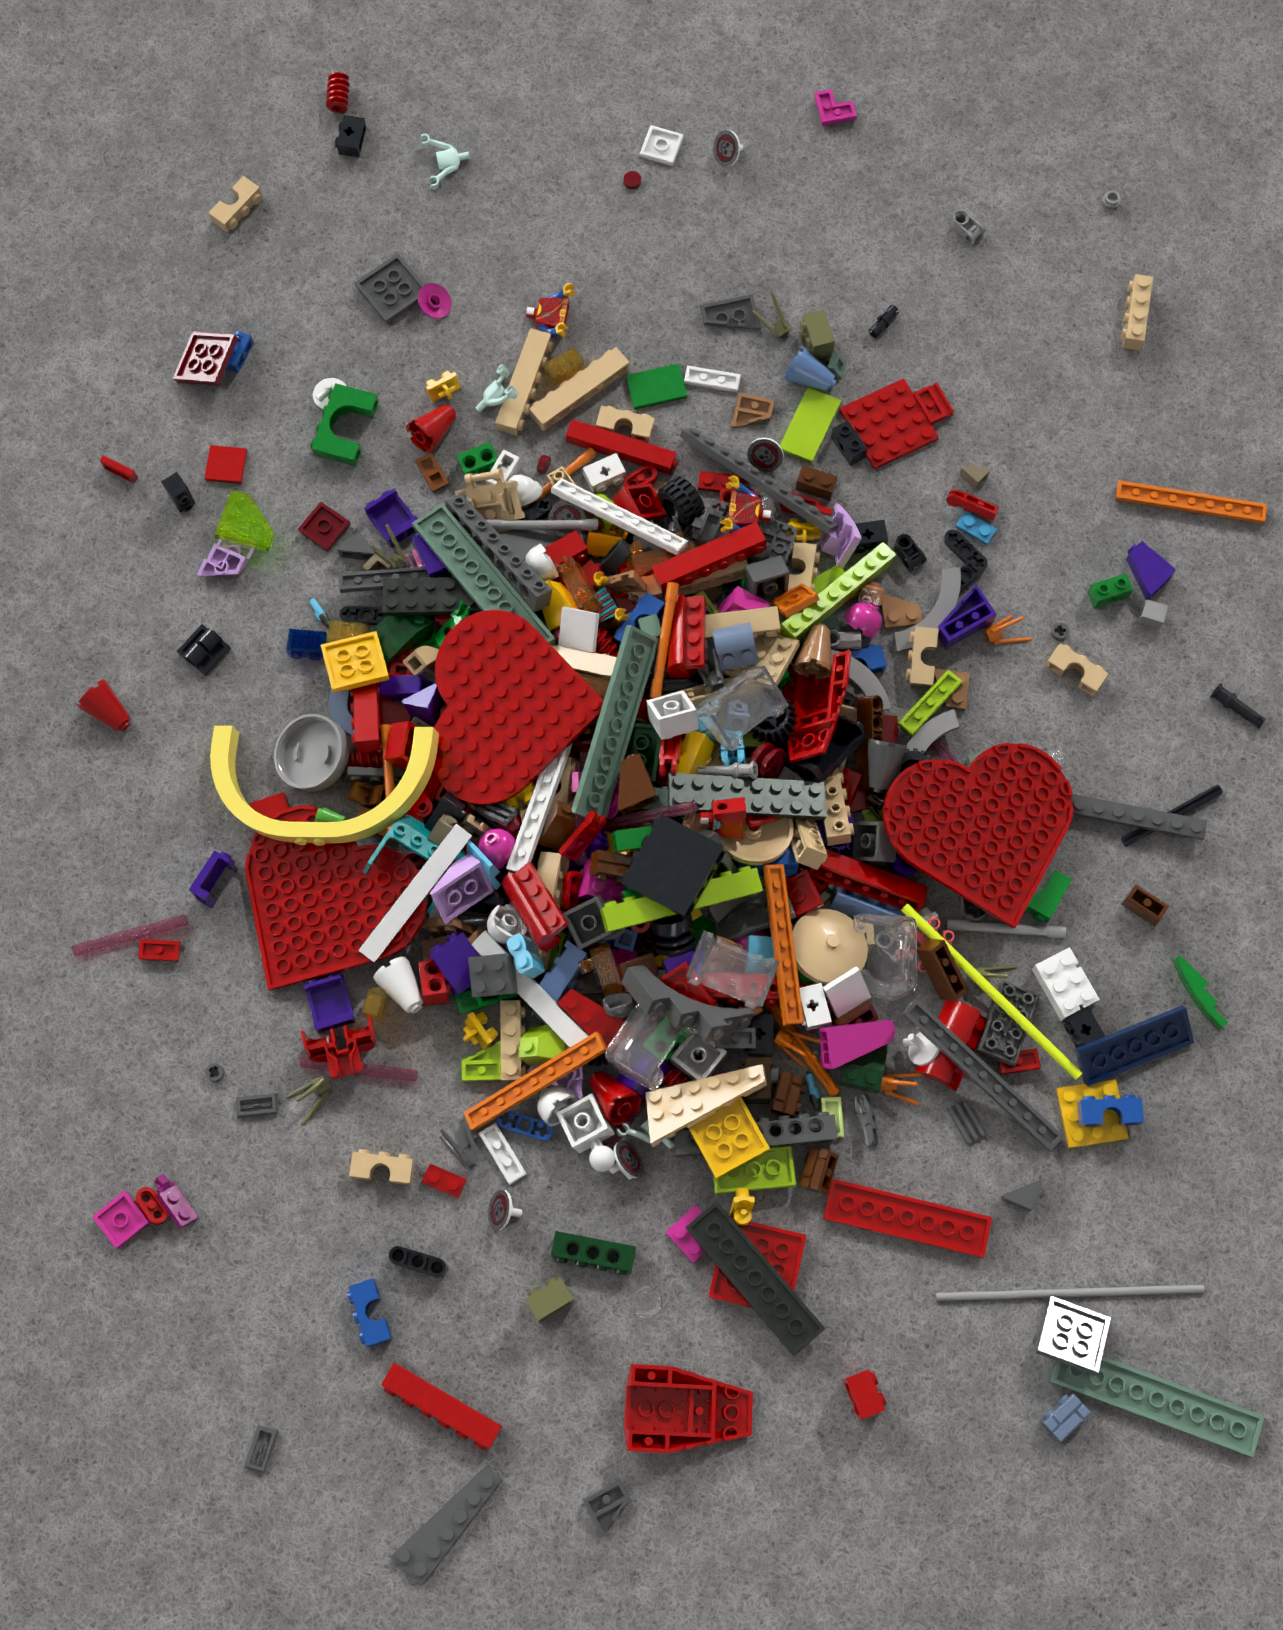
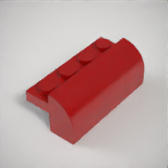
[667,594,706,679]
[502,862,569,952]
[915,1000,987,1091]

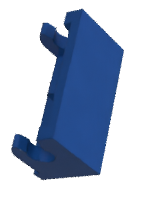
[226,331,254,373]

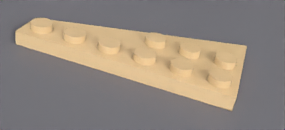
[646,1064,767,1147]

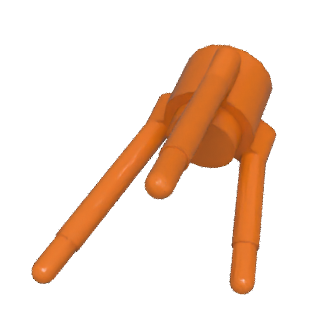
[984,615,1032,646]
[773,1028,820,1069]
[880,1072,922,1106]

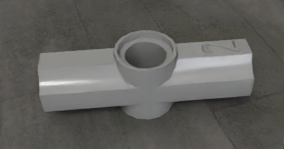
[803,630,861,651]

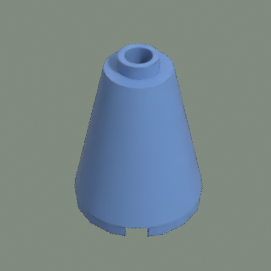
[784,346,836,392]

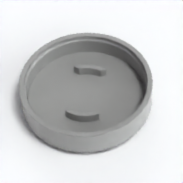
[274,714,349,792]

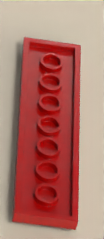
[823,1179,992,1258]

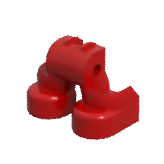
[301,1014,377,1080]

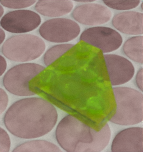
[214,490,274,552]

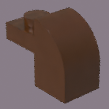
[348,780,386,809]

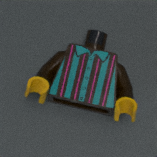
[582,572,629,632]

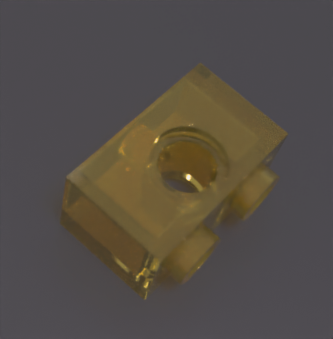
[544,347,585,387]

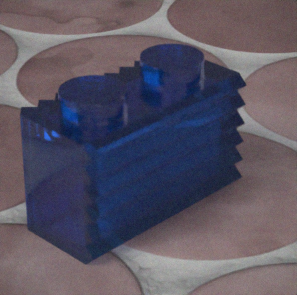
[286,628,329,661]

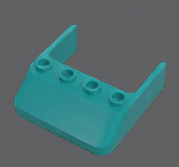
[362,814,465,914]

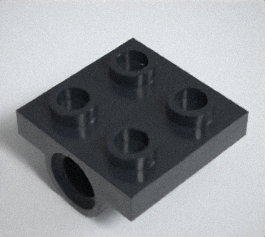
[177,624,231,676]

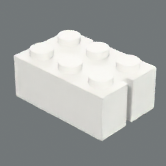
[1032,947,1100,1021]

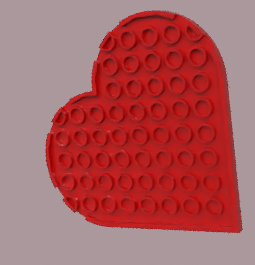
[433,610,604,805]
[883,742,1074,929]
[245,805,428,991]

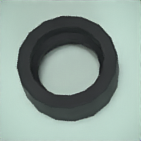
[599,539,633,575]

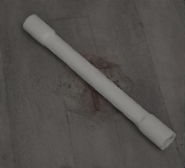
[486,519,598,531]
[946,919,1066,939]

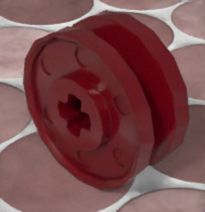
[750,742,786,779]

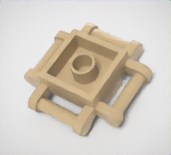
[455,468,525,534]

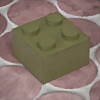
[799,310,835,361]
[525,1277,575,1323]

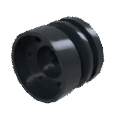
[650,914,696,956]

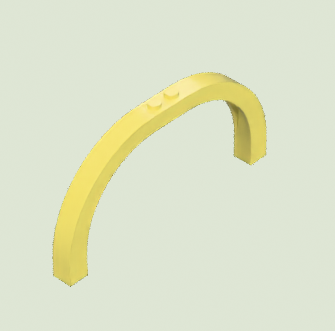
[210,726,439,846]

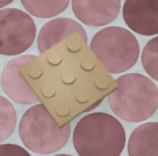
[723,635,800,689]

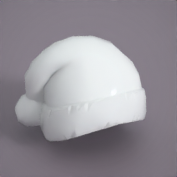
[508,475,543,506]

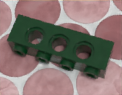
[551,1231,636,1275]

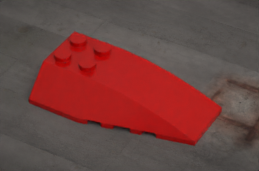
[782,650,851,763]
[623,1364,753,1453]

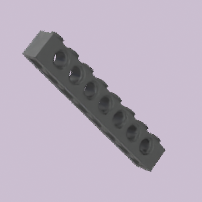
[445,494,552,613]
[673,1112,838,1158]

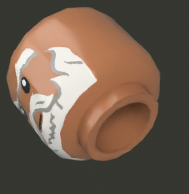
[858,581,885,607]

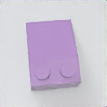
[430,853,494,924]

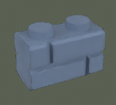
[1041,1394,1091,1442]

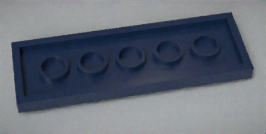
[1075,1005,1194,1087]

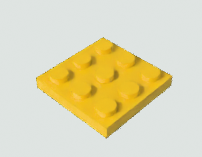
[321,631,390,694]
[1056,1079,1129,1148]
[688,1097,770,1179]

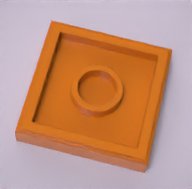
[770,583,820,618]

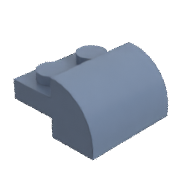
[712,622,759,671]

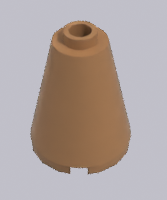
[794,624,832,679]

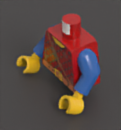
[526,283,575,338]
[720,475,771,533]

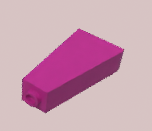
[819,1020,895,1069]

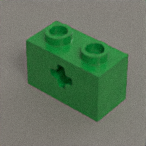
[1087,573,1133,609]

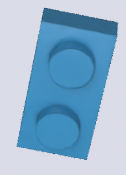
[955,510,997,545]

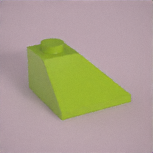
[519,1025,567,1066]

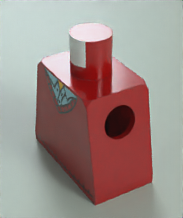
[699,797,746,839]

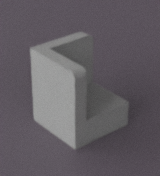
[1138,600,1168,629]

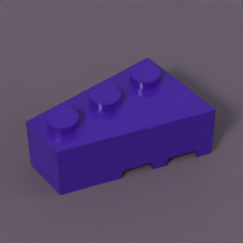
[938,584,997,649]

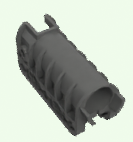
[691,500,797,567]

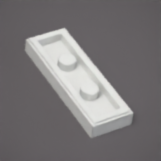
[684,366,741,393]
[478,1123,527,1185]

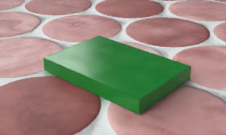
[626,364,687,410]

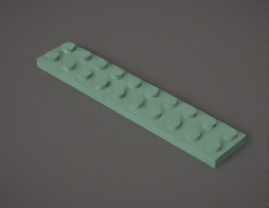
[412,503,555,644]
[571,625,659,818]
[1050,1356,1265,1457]

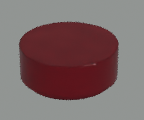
[624,171,641,189]
[537,455,551,475]

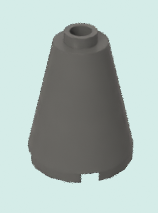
[868,739,907,793]

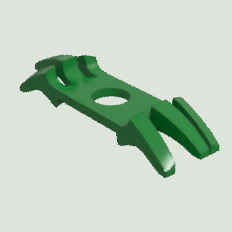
[421,601,471,650]

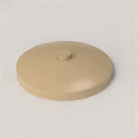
[720,818,793,865]
[792,909,868,985]

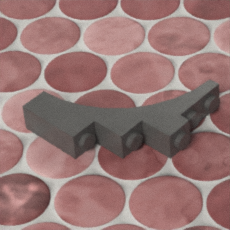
[621,965,754,1042]

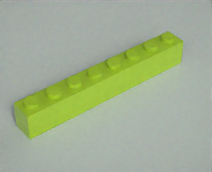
[777,542,896,640]
[600,866,763,933]

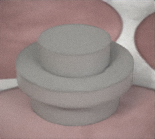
[1102,191,1121,209]

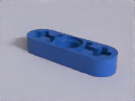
[497,1111,553,1141]

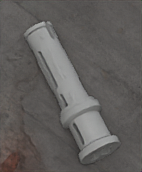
[697,761,758,779]

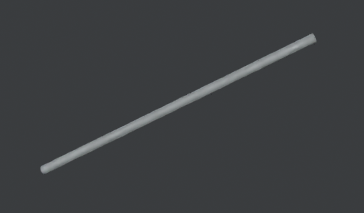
[935,1285,1204,1301]

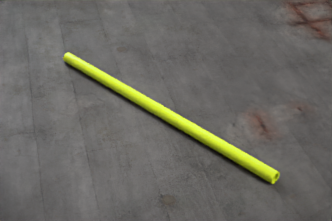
[901,904,1082,1080]

